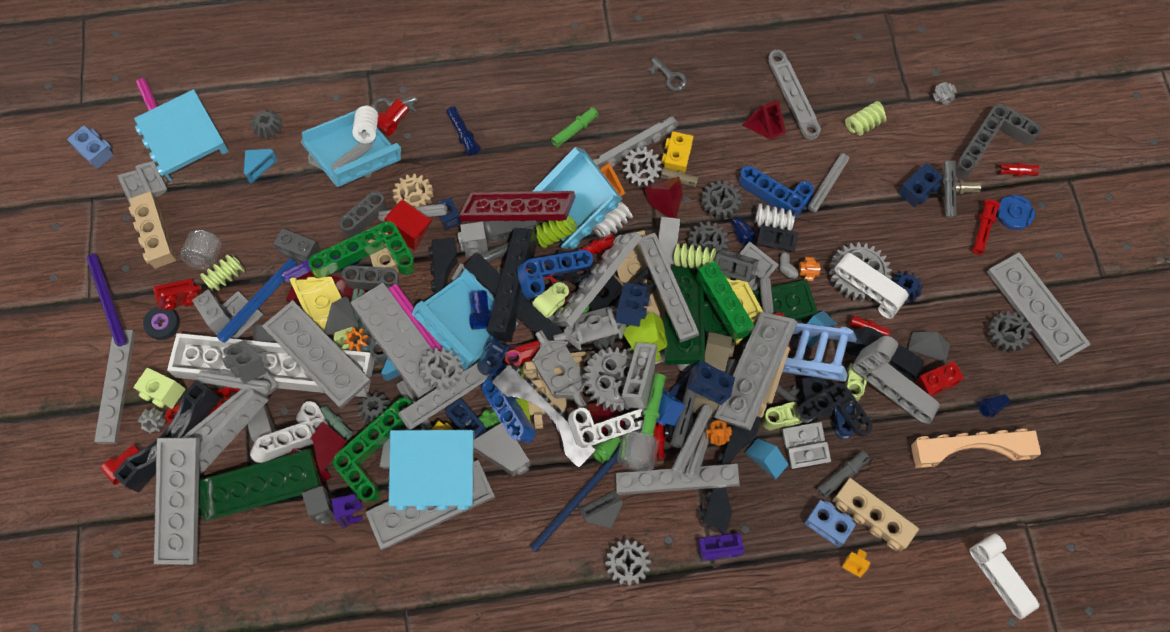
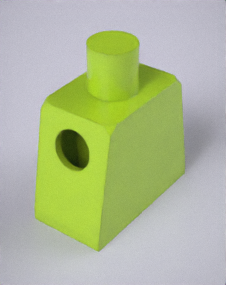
[624,312,667,362]

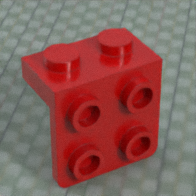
[153,279,202,311]

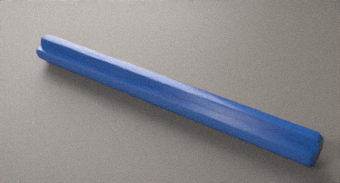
[217,259,297,343]

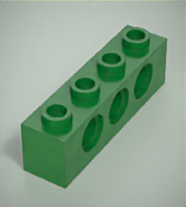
[696,261,754,342]

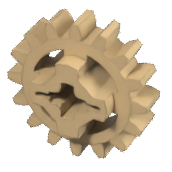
[393,174,434,207]

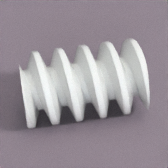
[352,106,378,144]
[593,202,633,238]
[755,204,796,231]

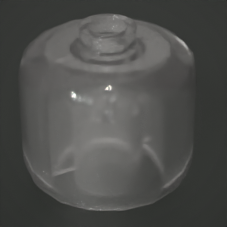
[180,229,223,270]
[617,430,659,471]

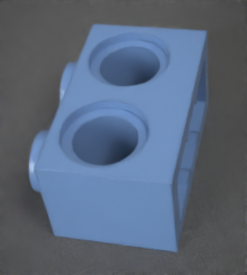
[67,125,114,169]
[804,500,856,548]

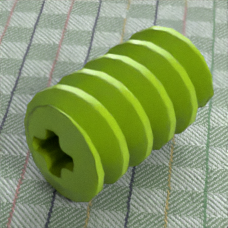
[536,215,578,248]

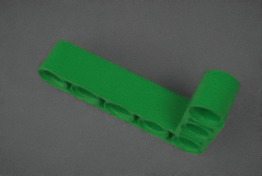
[308,221,415,278]
[333,398,413,503]

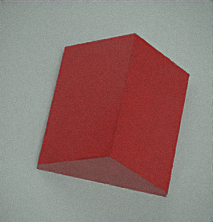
[384,199,432,251]

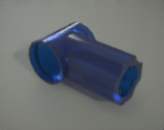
[469,290,492,330]

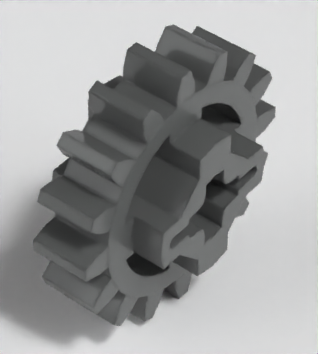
[701,180,742,219]
[688,221,729,254]
[987,311,1032,353]

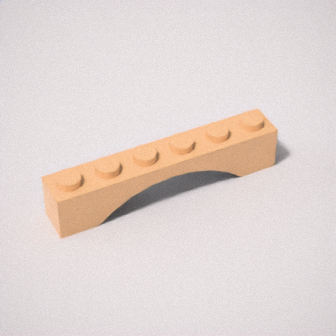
[911,429,1041,468]

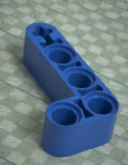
[738,166,814,217]
[517,250,593,299]
[482,365,535,443]

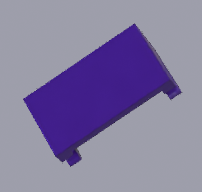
[332,494,363,528]
[697,533,745,562]

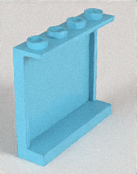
[134,89,229,181]
[302,110,401,187]
[533,147,622,249]
[412,269,518,370]
[389,430,475,510]

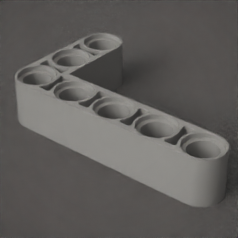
[852,336,940,424]

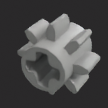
[933,82,957,105]
[138,407,166,433]

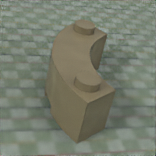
[693,332,734,418]

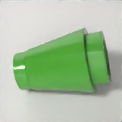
[592,437,621,463]

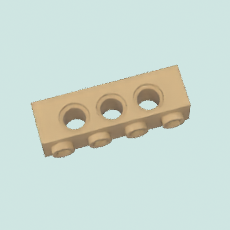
[129,191,176,269]
[833,478,919,552]

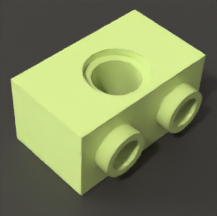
[133,368,185,409]

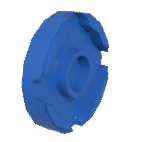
[996,195,1035,230]

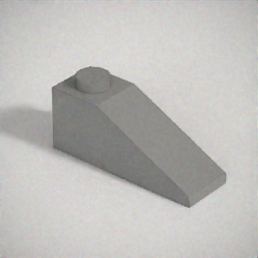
[622,342,657,409]

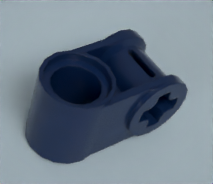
[477,335,510,375]
[832,402,856,440]

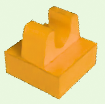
[842,549,871,578]

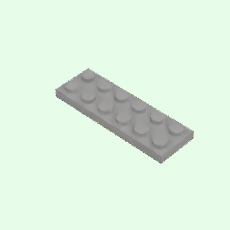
[553,232,642,327]
[987,252,1091,365]
[350,283,451,399]
[262,300,371,409]
[714,312,797,430]
[154,438,200,565]
[365,460,495,551]

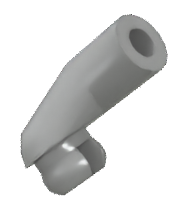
[779,253,799,279]

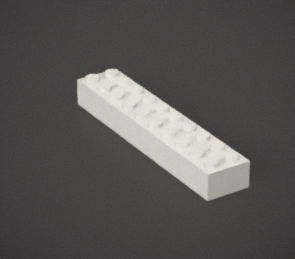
[167,333,374,397]

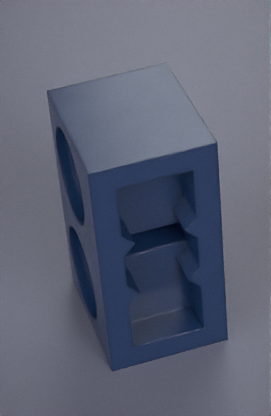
[898,163,943,207]
[616,283,650,327]
[687,360,735,405]

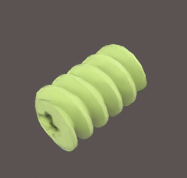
[845,101,886,136]
[674,243,716,269]
[200,255,245,293]

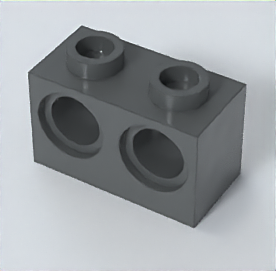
[273,229,320,263]
[715,249,759,282]
[222,340,266,384]
[302,486,335,525]

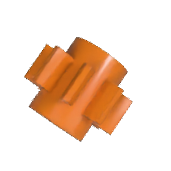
[798,257,820,281]
[344,327,370,352]
[706,420,732,445]

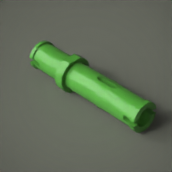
[551,107,599,148]
[641,374,666,436]

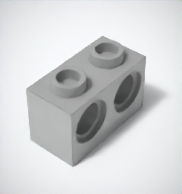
[458,221,488,258]
[192,289,231,335]

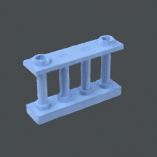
[782,323,857,382]

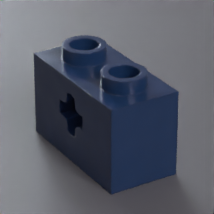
[444,398,487,440]

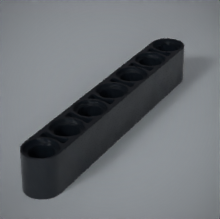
[464,253,569,342]

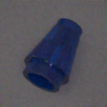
[732,217,756,245]
[979,394,1010,417]

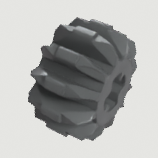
[251,109,283,140]
[357,392,391,424]

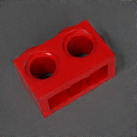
[914,361,964,397]

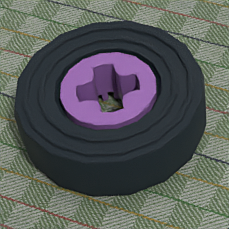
[143,306,180,340]

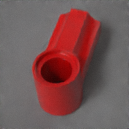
[377,99,410,136]
[504,340,540,367]
[101,444,141,485]

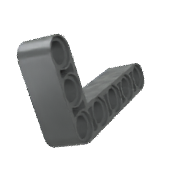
[956,104,1041,179]
[342,265,400,363]

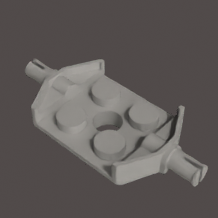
[553,306,626,350]
[532,330,588,408]

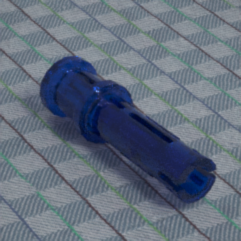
[446,106,481,156]

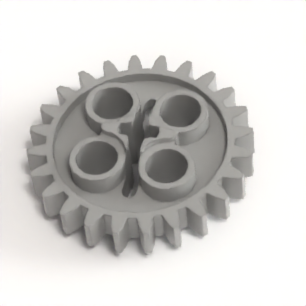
[829,242,892,302]
[582,347,633,412]

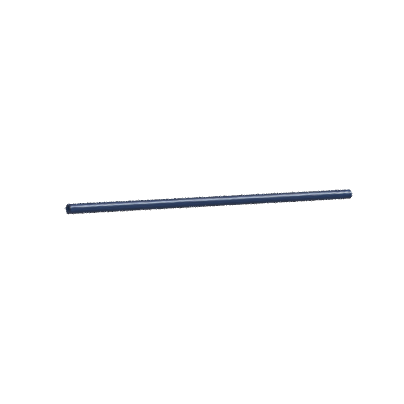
[530,364,696,553]

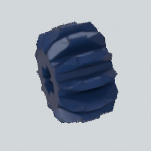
[891,271,923,304]

